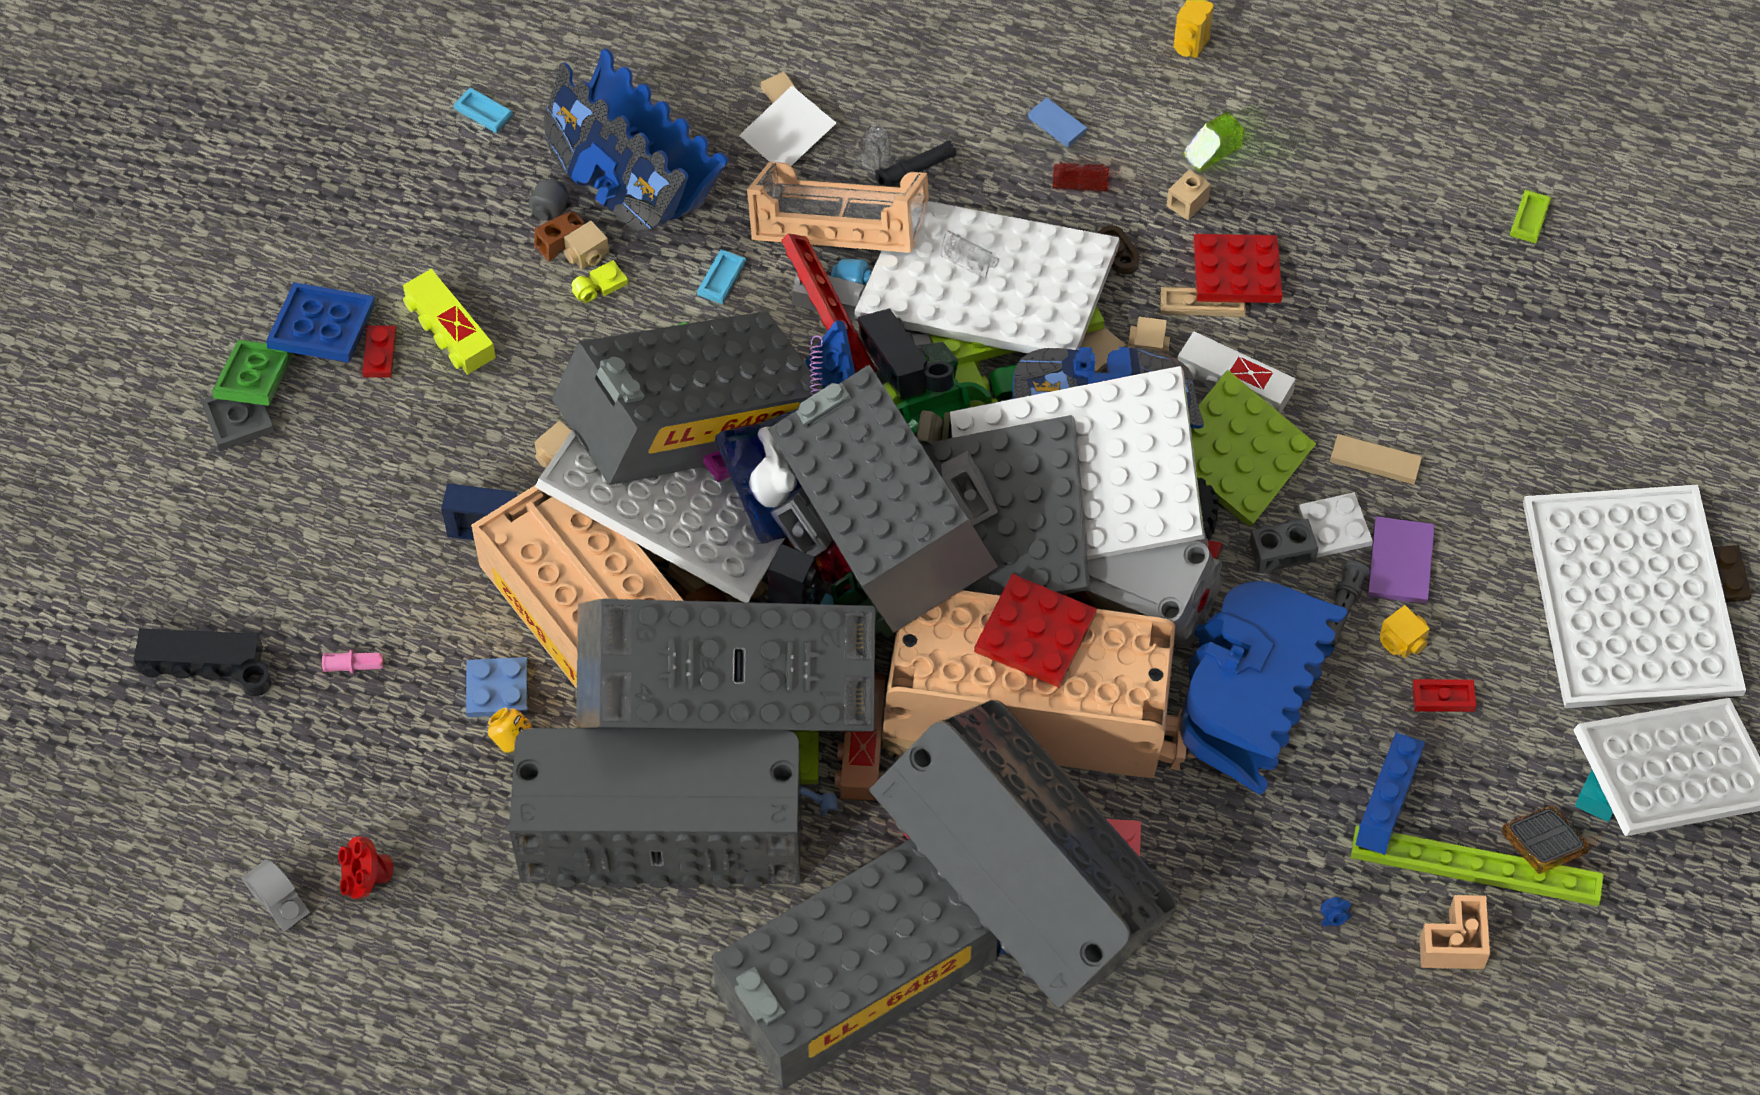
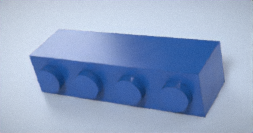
[1356,732,1425,855]

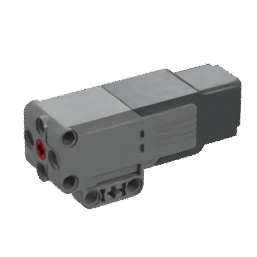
[1067,533,1223,647]

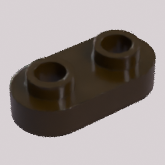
[1098,225,1140,275]

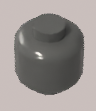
[529,179,569,221]

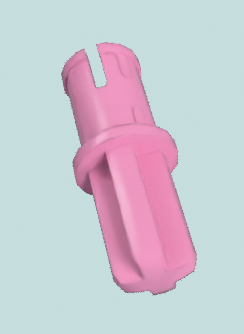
[322,650,383,674]

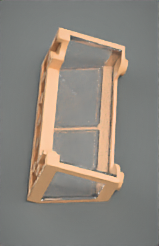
[747,161,929,253]

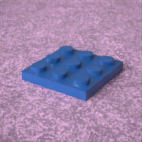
[266,282,375,363]

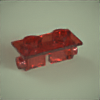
[1052,161,1109,191]

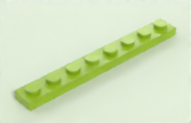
[1350,825,1604,906]

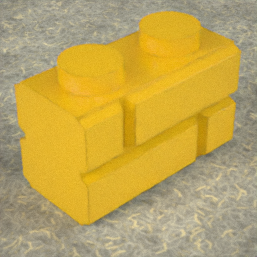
[1173,0,1214,58]

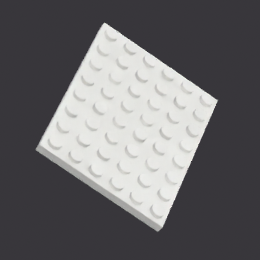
[854,201,1119,354]
[950,366,1205,560]
[535,430,786,603]
[1523,485,1746,708]

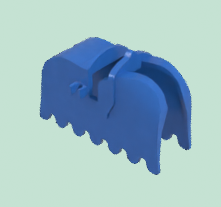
[1179,581,1347,795]

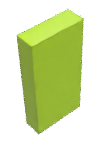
[1509,190,1552,243]

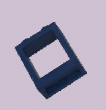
[441,483,518,540]

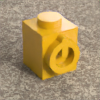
[1380,605,1430,658]

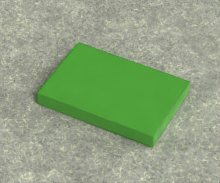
[212,340,293,406]

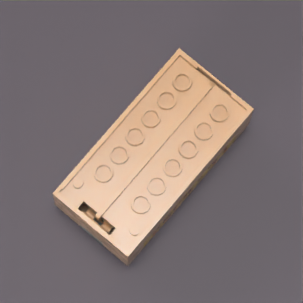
[471,486,683,689]

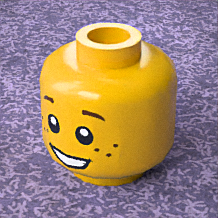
[488,707,533,753]

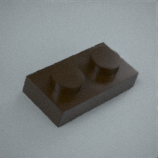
[1713,545,1752,602]

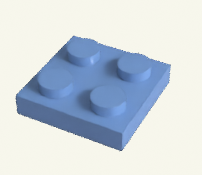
[466,657,528,717]

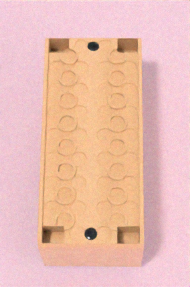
[882,590,1176,778]

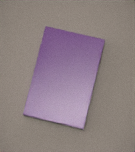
[1368,516,1435,604]

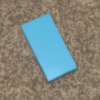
[453,87,514,133]
[697,249,746,304]

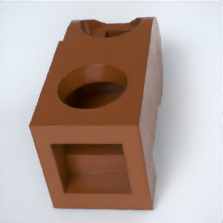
[534,211,586,262]

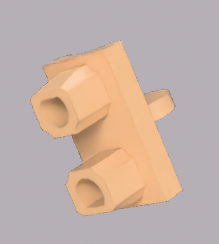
[1159,709,1196,770]

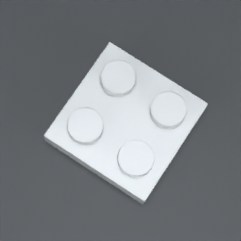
[1298,492,1373,558]

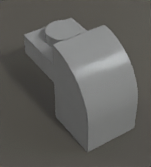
[241,859,310,932]

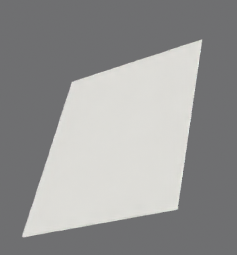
[739,86,836,166]

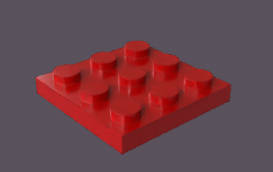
[1193,234,1282,303]
[974,574,1097,688]

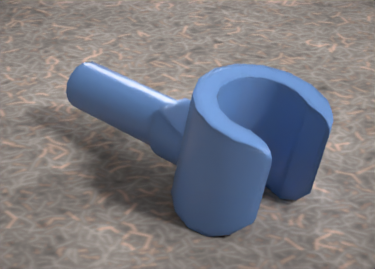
[801,786,838,815]

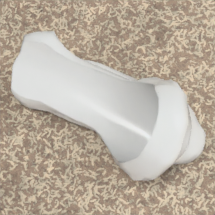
[749,427,797,508]

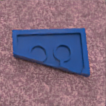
[805,320,855,389]

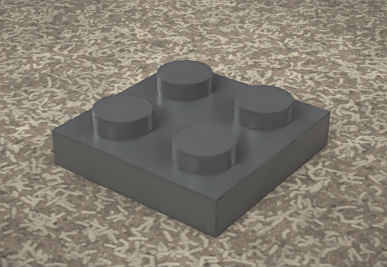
[201,396,274,451]

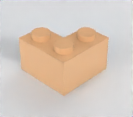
[1419,895,1490,969]

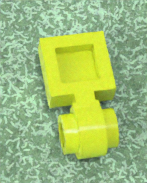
[572,260,628,303]

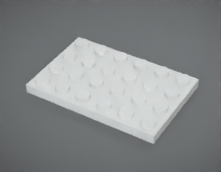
[1573,698,1760,836]

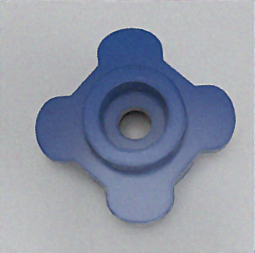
[1320,897,1351,927]

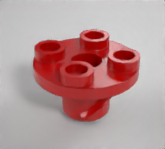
[338,836,394,899]

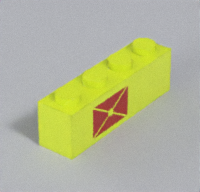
[403,269,496,375]

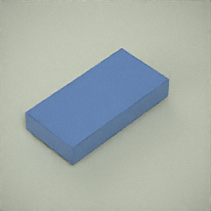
[1028,97,1087,148]

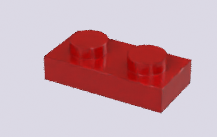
[362,325,396,378]
[1412,679,1476,712]

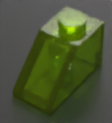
[1182,111,1245,172]

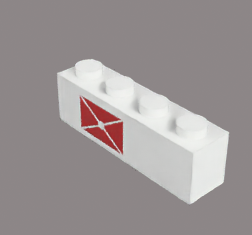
[1178,332,1296,414]

